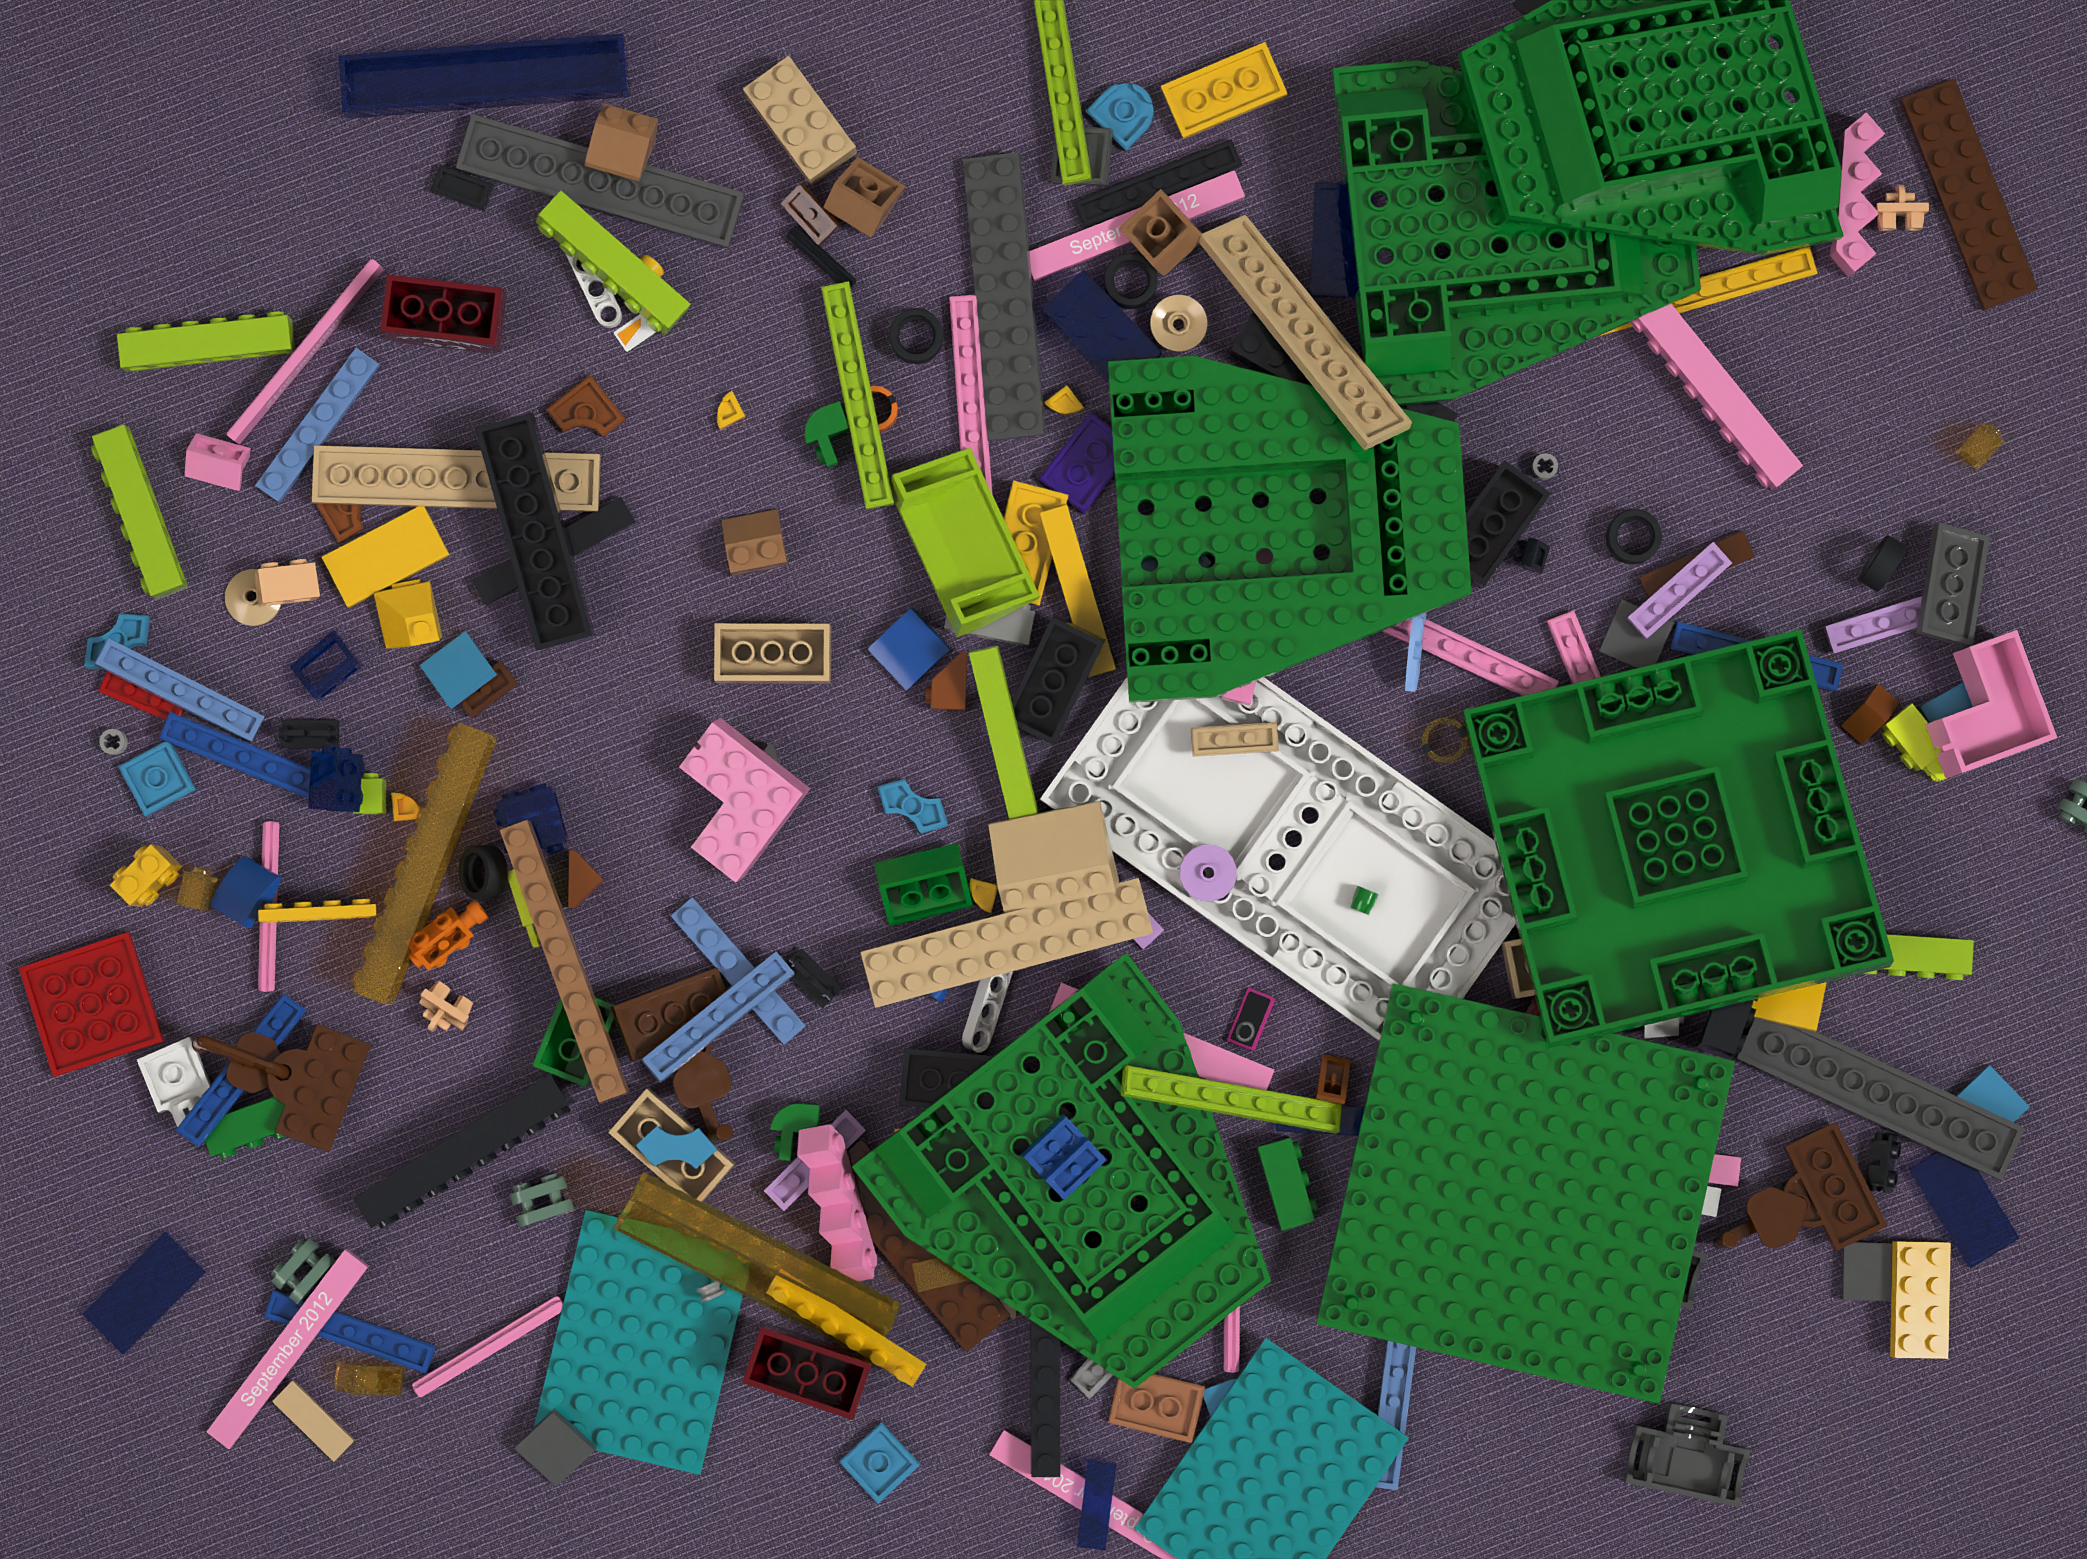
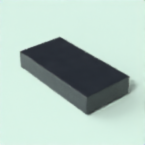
[430,165,494,212]

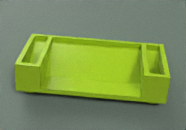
[890,448,1040,637]

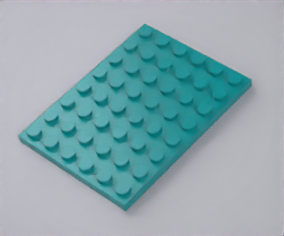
[534,1210,754,1475]
[1134,1338,1409,1559]

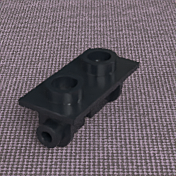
[279,720,340,749]
[787,948,842,1009]
[1867,1133,1901,1193]

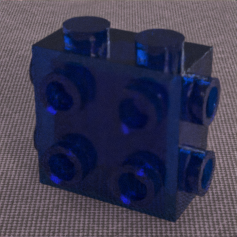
[308,746,365,812]
[493,783,570,854]

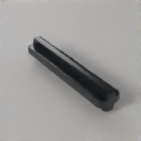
[787,226,857,289]

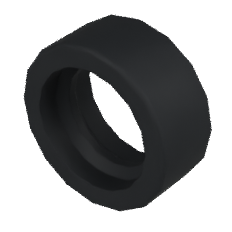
[1104,253,1158,309]
[889,308,944,365]
[1605,509,1662,565]
[1859,535,1906,592]
[458,845,508,900]

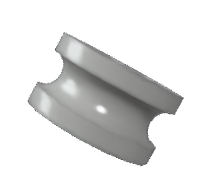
[1531,453,1558,480]
[99,729,128,755]
[696,1280,726,1303]

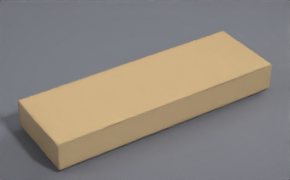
[1191,722,1279,757]
[272,1380,355,1462]

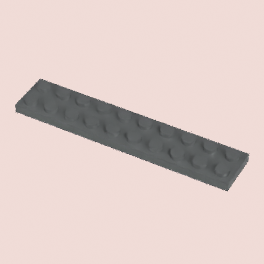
[456,114,745,249]
[963,152,1046,442]
[1736,1018,2025,1181]

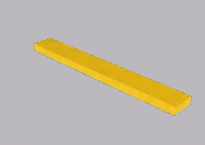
[1600,246,1818,336]

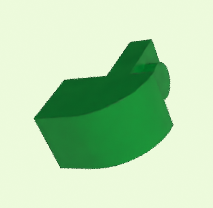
[805,401,850,470]
[770,1103,821,1161]

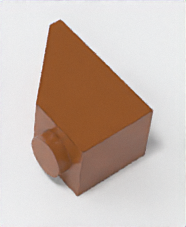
[926,652,968,711]

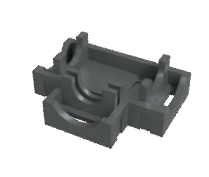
[1623,1402,1751,1507]

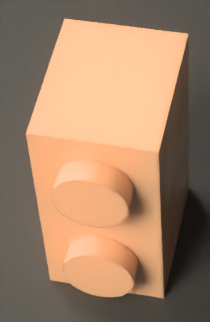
[254,559,320,607]

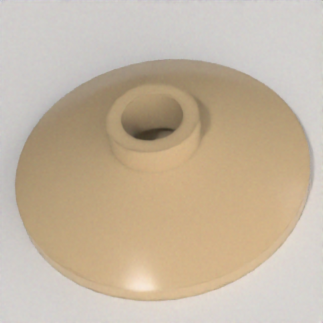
[1150,295,1207,352]
[225,569,281,626]

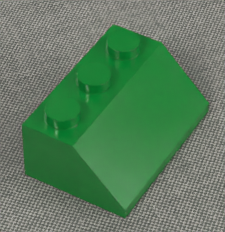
[874,843,973,926]
[532,996,616,1087]

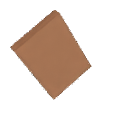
[1108,1374,1206,1443]

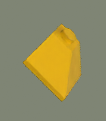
[374,581,443,649]

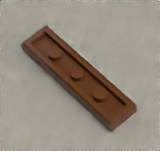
[1638,531,1755,599]

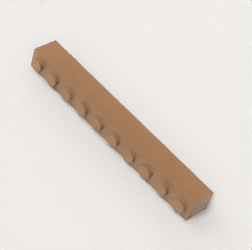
[500,820,630,1103]

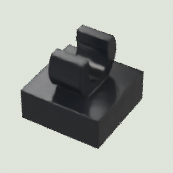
[1513,538,1550,574]

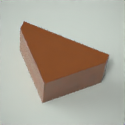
[1840,684,1900,745]
[568,850,606,909]
[1314,1054,1351,1104]

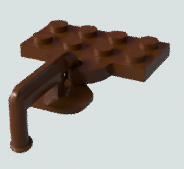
[610,967,733,1142]
[192,1024,371,1153]
[1713,1122,1887,1252]

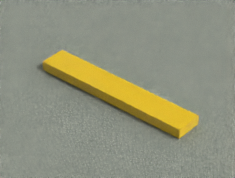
[1039,504,1116,677]

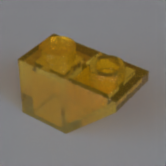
[334,1361,404,1396]

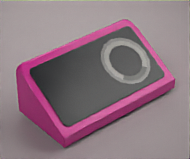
[1226,988,1276,1052]

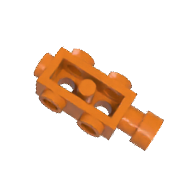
[406,900,489,971]

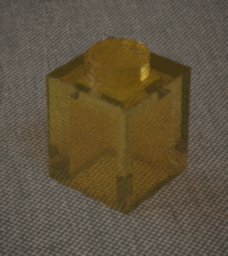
[1955,422,2004,470]
[176,867,218,911]

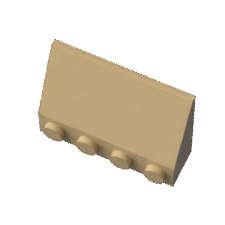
[988,801,1120,914]

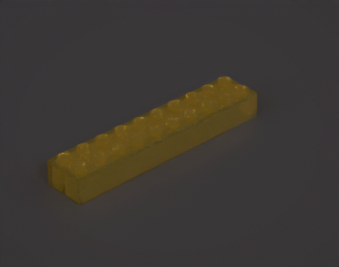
[352,722,498,1005]
[613,1172,901,1355]

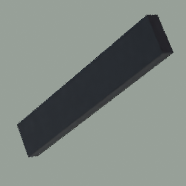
[1074,139,1242,230]
[472,497,636,606]

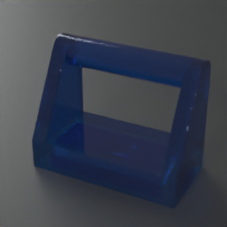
[290,630,364,701]

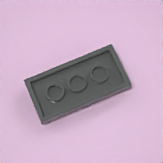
[1916,522,1990,648]

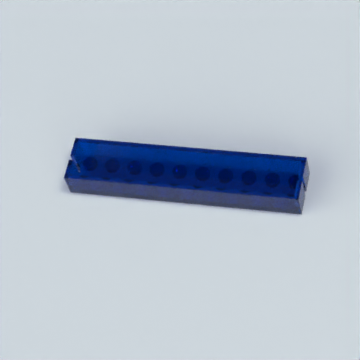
[338,34,630,119]

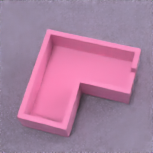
[1925,630,2057,778]
[679,718,811,883]

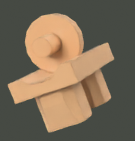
[1874,185,1929,231]
[419,981,473,1032]

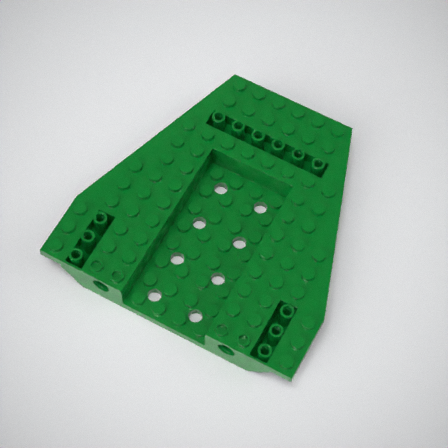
[1458,0,1844,255]
[1332,60,1701,405]
[1108,356,1472,703]
[852,953,1271,1389]

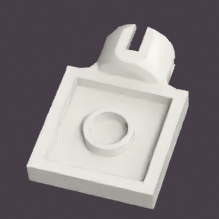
[137,1037,211,1127]

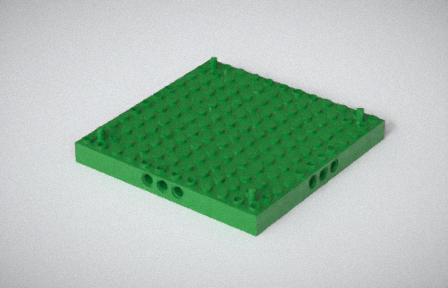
[1463,629,1894,1049]
[1316,983,1735,1404]

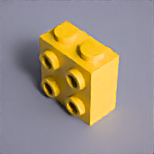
[110,844,182,907]

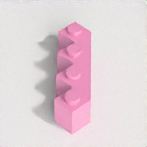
[1830,112,1885,278]
[797,1124,877,1284]

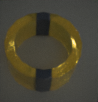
[1420,717,1468,764]

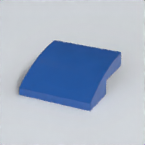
[868,607,951,691]
[209,856,282,928]
[1021,1114,1106,1200]

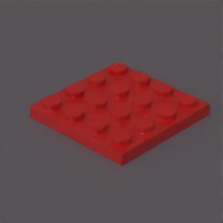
[19,932,165,1077]

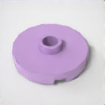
[1180,844,1237,901]

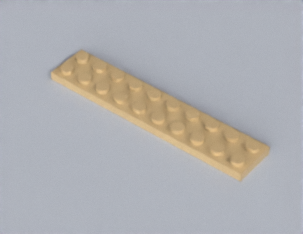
[1199,215,1412,451]
[312,446,601,512]
[860,878,1153,1008]

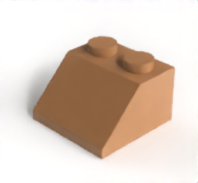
[585,103,658,182]
[823,157,906,237]
[1119,189,1202,276]
[722,509,788,576]

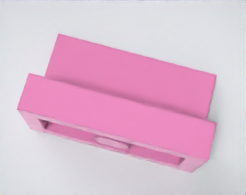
[185,433,251,491]

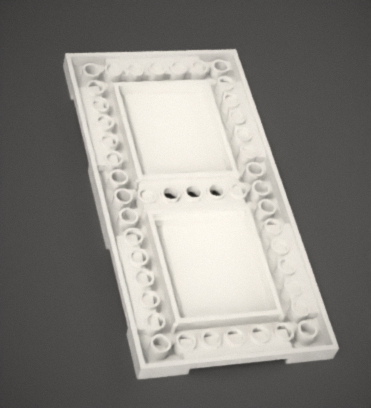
[1040,678,1516,1041]

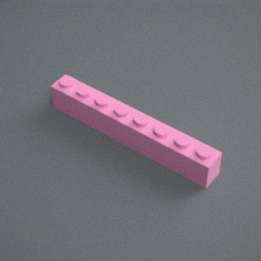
[1630,304,1803,490]
[1049,983,1274,1090]

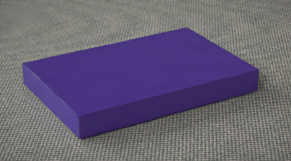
[1039,411,1115,514]

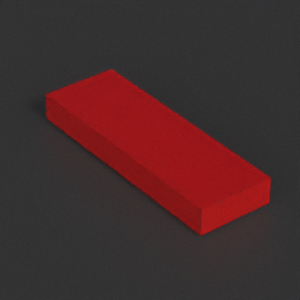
[98,671,185,720]

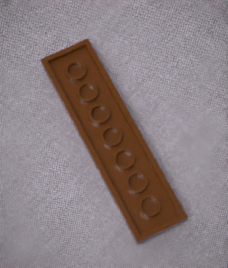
[1900,79,2038,311]
[847,1139,1010,1352]

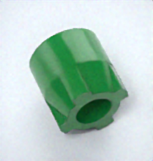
[1350,886,1379,915]

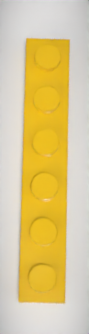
[766,1270,927,1387]

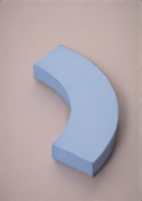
[1405,612,1427,692]

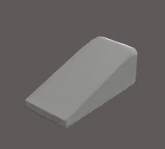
[1069,1358,1113,1399]

